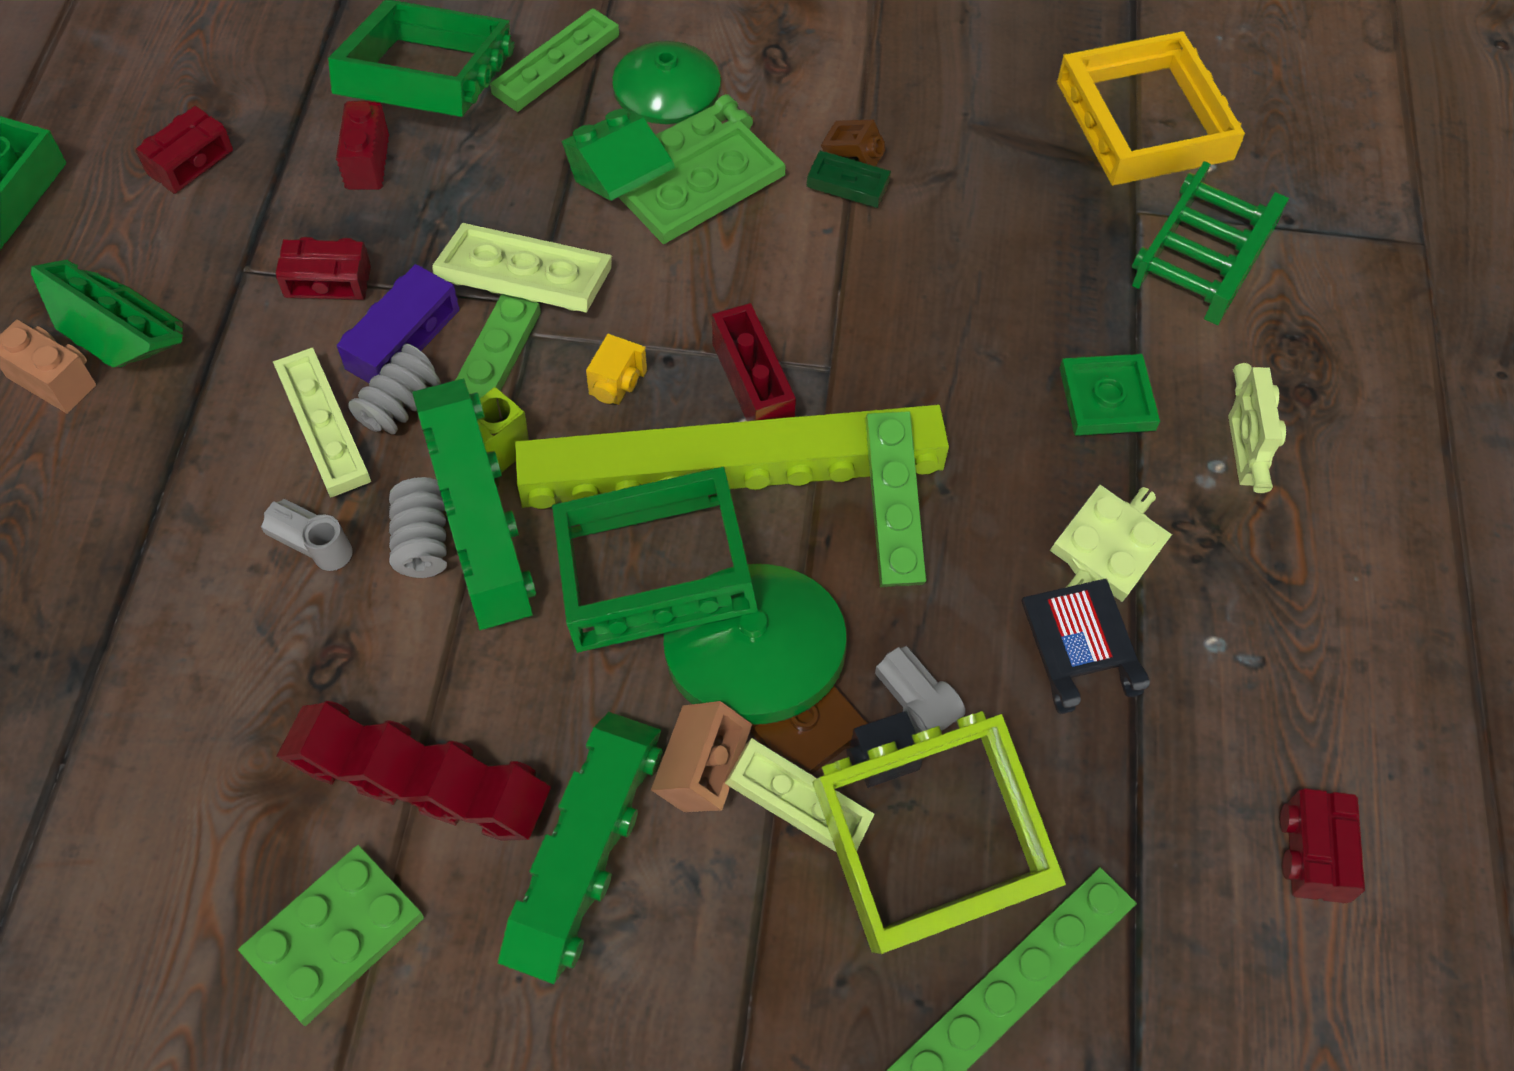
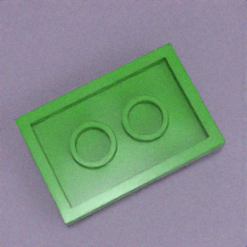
[237,845,424,1026]

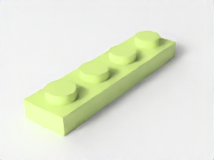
[273,347,371,498]

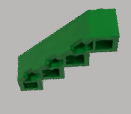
[412,378,537,630]
[497,712,663,984]

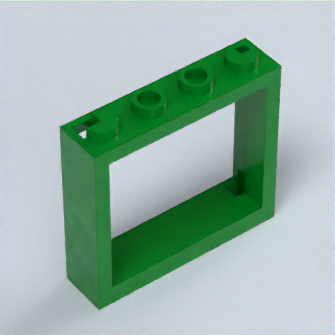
[328,0,515,117]
[552,466,758,653]

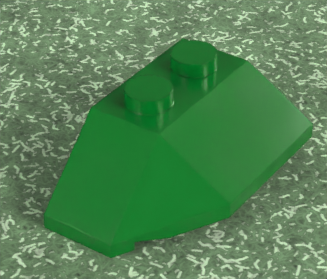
[31,260,183,368]

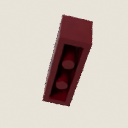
[712,303,796,421]

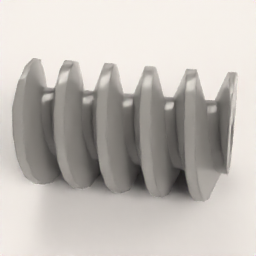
[348,344,441,434]
[389,477,447,578]

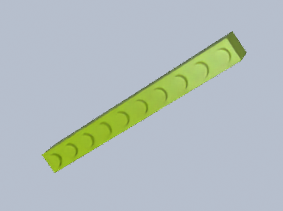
[515,405,949,509]

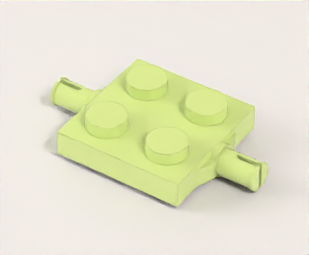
[1228,363,1286,493]
[1050,485,1172,602]

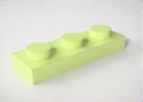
[725,739,875,852]

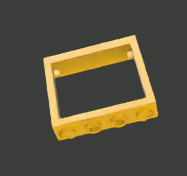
[1057,31,1245,186]

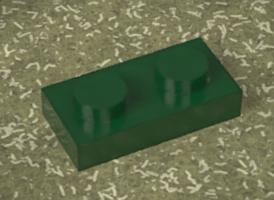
[806,150,891,208]

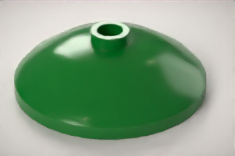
[612,41,721,124]

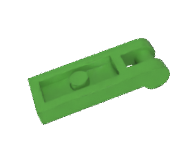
[656,94,753,158]

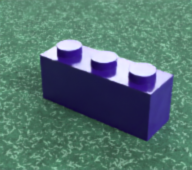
[336,264,460,383]

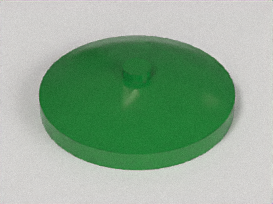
[663,564,846,725]

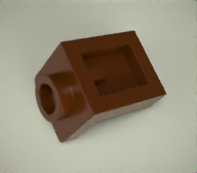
[821,119,885,166]

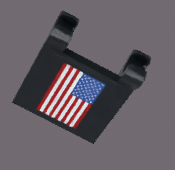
[1021,578,1150,714]

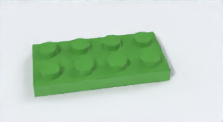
[619,120,786,245]

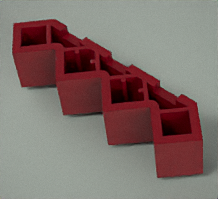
[276,701,551,841]

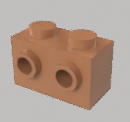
[0,320,96,414]
[651,701,752,812]

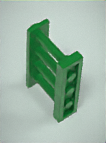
[1132,161,1289,326]

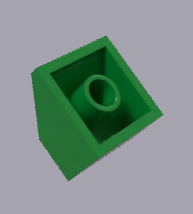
[562,109,675,201]

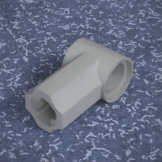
[261,499,353,571]
[875,646,965,734]

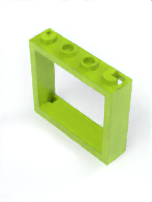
[812,711,1066,954]

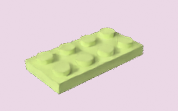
[433,223,612,312]

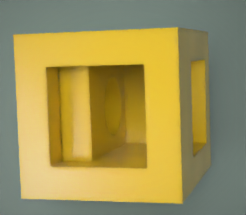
[586,334,647,405]

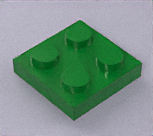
[1060,354,1160,435]

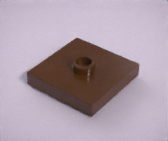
[750,686,868,775]

